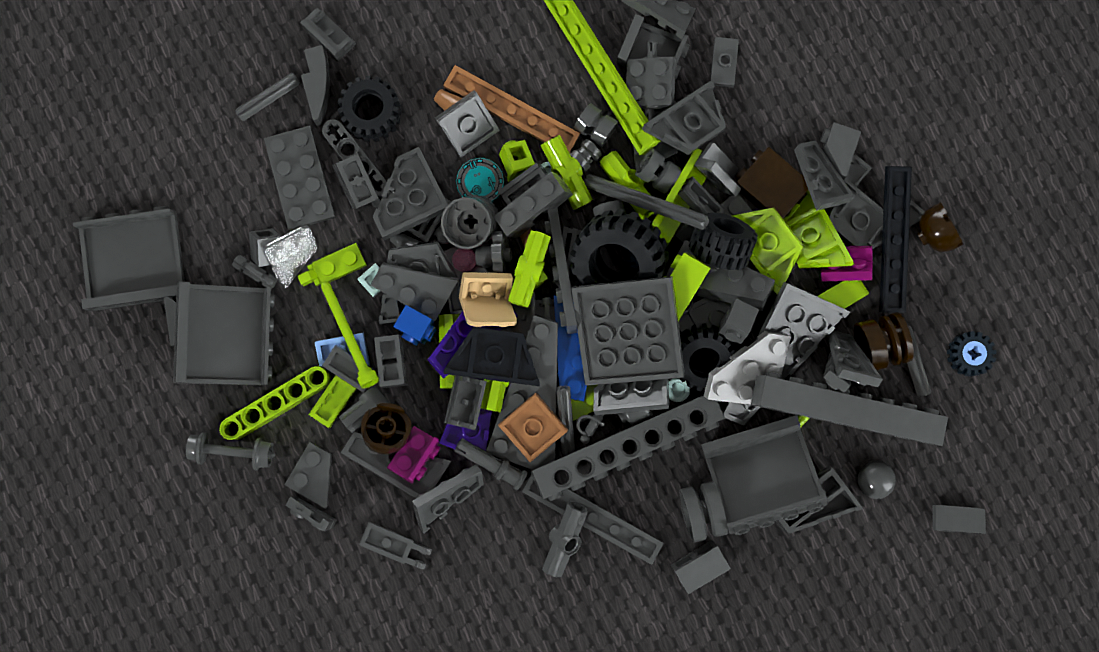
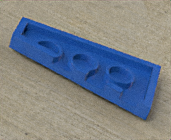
[554,296,587,402]

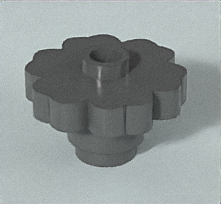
[475,230,513,273]

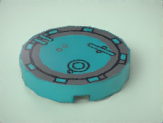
[456,158,504,202]

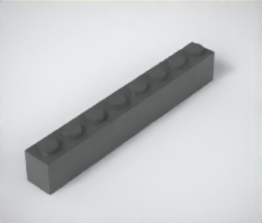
[751,372,948,446]

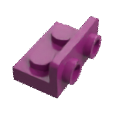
[821,246,873,281]
[387,426,441,484]

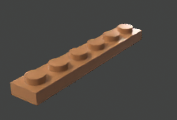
[443,65,580,153]

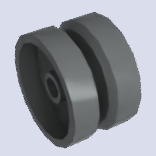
[679,481,728,543]

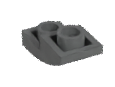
[932,505,986,534]

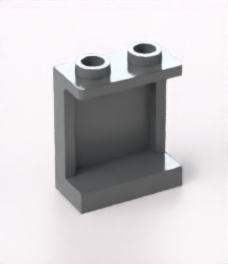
[616,14,690,79]

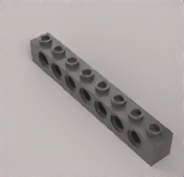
[530,395,725,501]

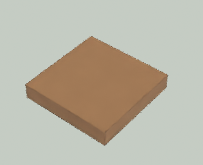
[498,392,568,462]

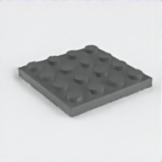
[572,276,685,386]

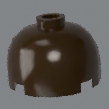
[917,202,964,252]
[361,403,411,454]

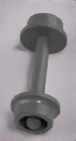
[185,432,275,470]

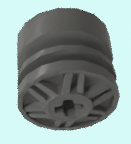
[441,195,499,249]

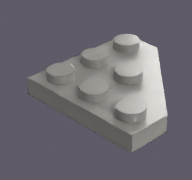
[704,331,791,405]

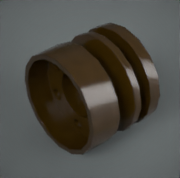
[854,312,914,370]

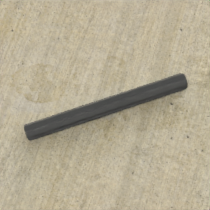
[584,174,709,230]

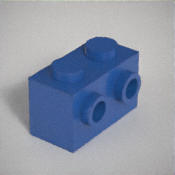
[393,305,437,346]

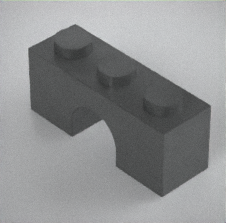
[494,172,573,239]

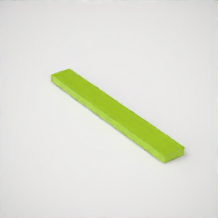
[544,0,661,155]

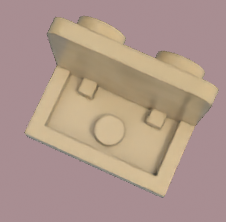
[459,272,517,327]

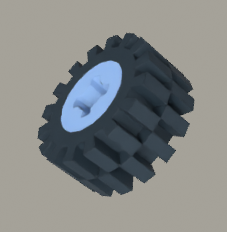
[947,331,997,376]

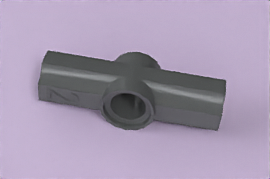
[542,502,588,578]

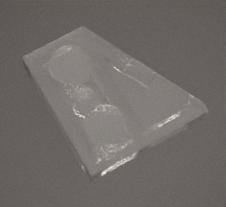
[263,225,318,289]

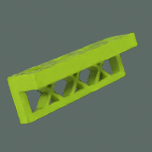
[651,149,706,246]

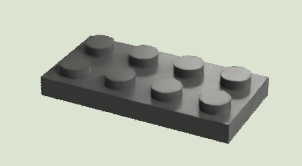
[264,126,336,231]

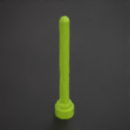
[321,282,379,389]

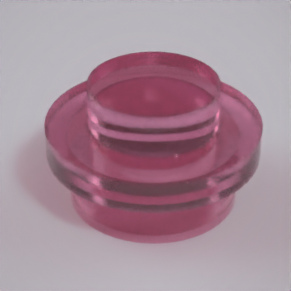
[452,248,476,272]

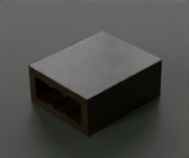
[735,147,808,218]

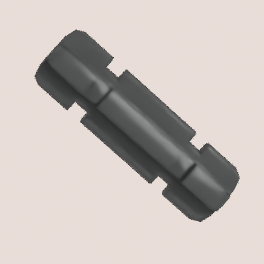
[232,255,278,289]

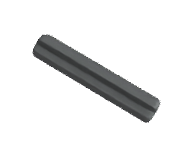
[235,73,300,121]
[907,326,931,397]
[557,385,575,455]

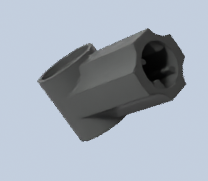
[339,385,390,433]

